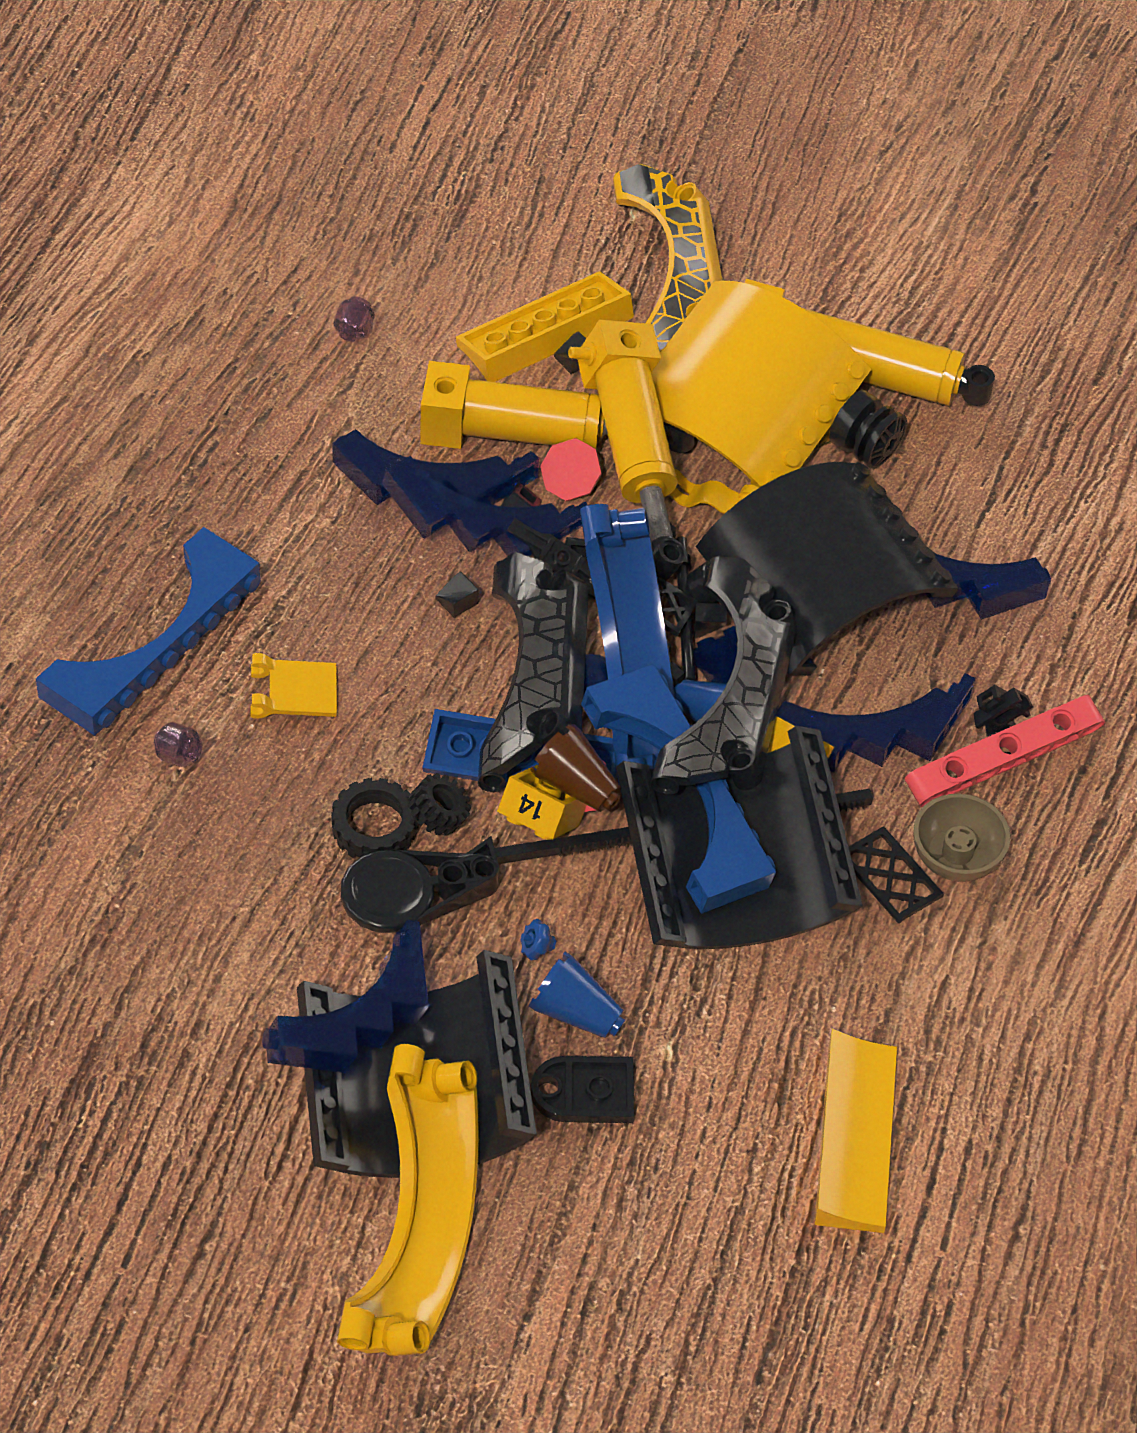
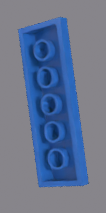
[422,709,617,785]

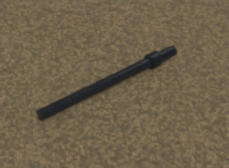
[676,536,695,680]

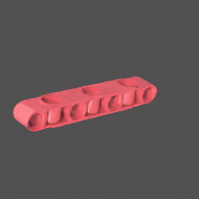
[904,695,1105,807]

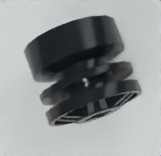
[829,390,907,469]

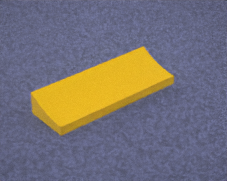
[455,271,634,382]
[815,1029,897,1233]

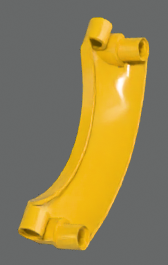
[337,1044,479,1356]

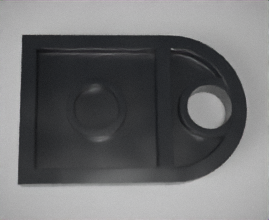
[531,1056,634,1123]

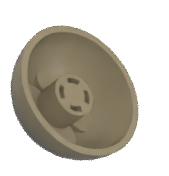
[913,794,1010,882]

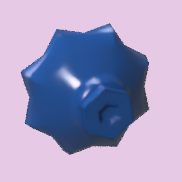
[520,919,556,960]

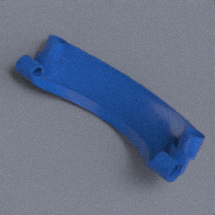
[580,504,675,792]

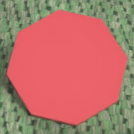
[540,438,602,502]

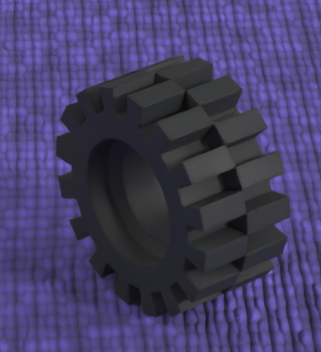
[408,773,471,836]

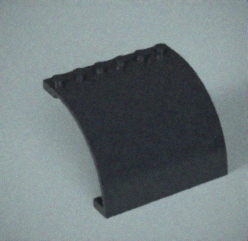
[696,462,959,676]
[616,726,863,949]
[297,950,537,1178]

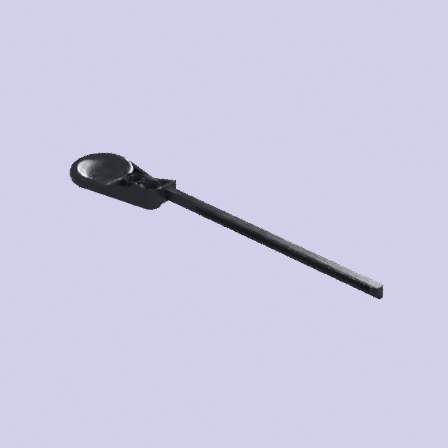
[340,789,873,933]

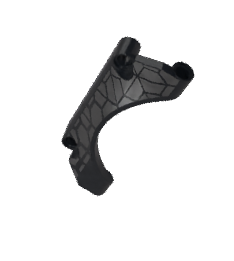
[478,552,590,792]
[650,556,797,795]

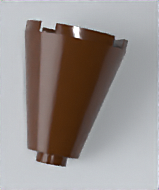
[531,724,621,812]

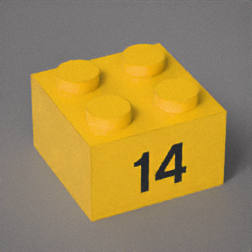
[497,765,587,840]

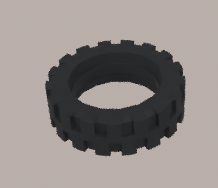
[331,778,418,858]

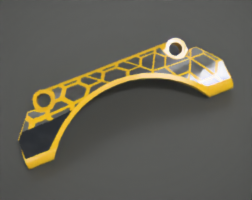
[613,164,723,353]

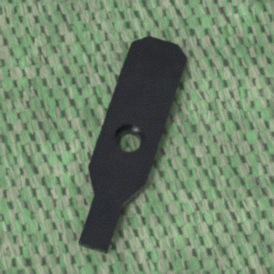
[506,518,595,598]

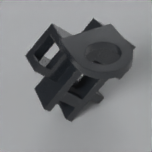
[973,685,1033,754]

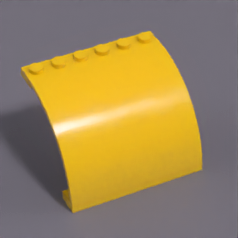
[651,281,872,488]

